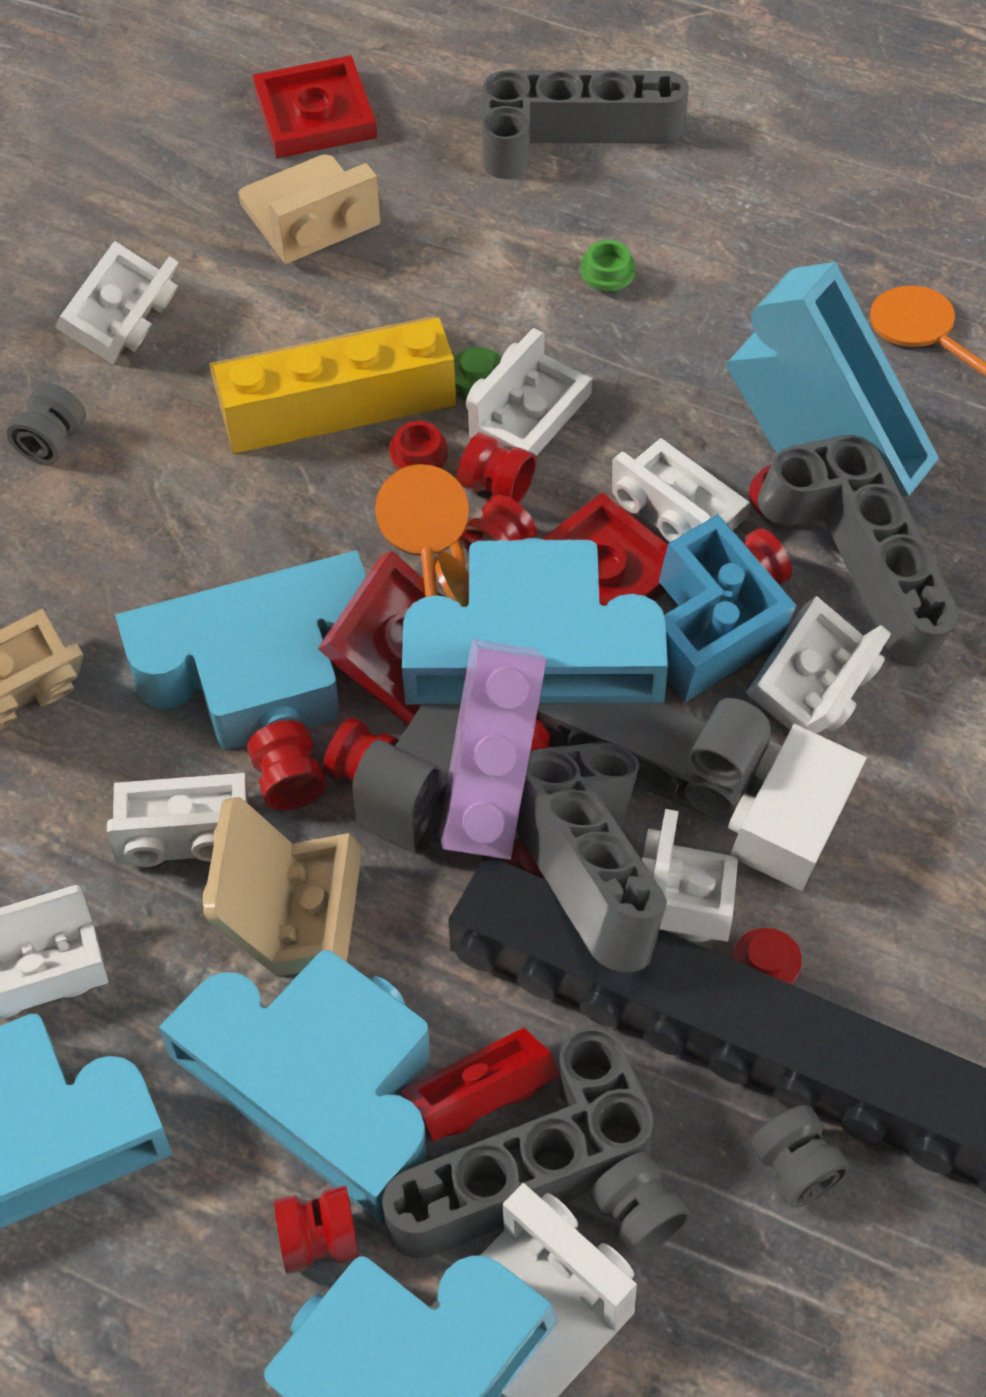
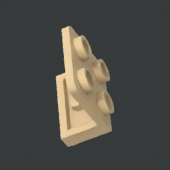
[239,154,381,265]
[0,608,84,730]
[203,797,363,977]

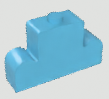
[726,262,939,496]
[402,538,668,705]
[115,550,366,750]
[159,950,431,1223]
[0,1014,173,1229]
[264,1256,558,1397]

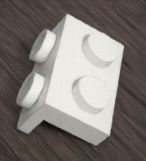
[55,241,179,365]
[466,328,592,456]
[612,438,750,542]
[746,596,891,734]
[107,773,248,867]
[642,809,738,942]
[0,885,109,1019]

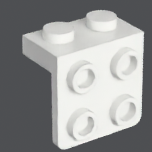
[430,1183,637,1397]

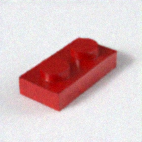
[400,1027,559,1142]

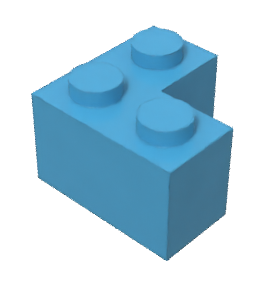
[659,514,796,703]

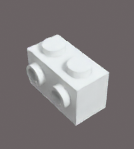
[728,724,867,892]

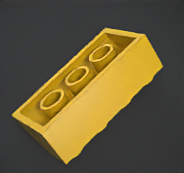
[209,317,456,454]

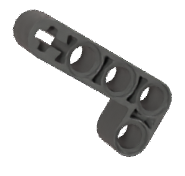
[482,70,689,179]
[757,435,959,666]
[536,698,771,821]
[352,704,461,854]
[516,743,667,972]
[382,1027,654,1259]

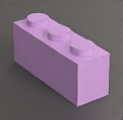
[438,638,547,860]

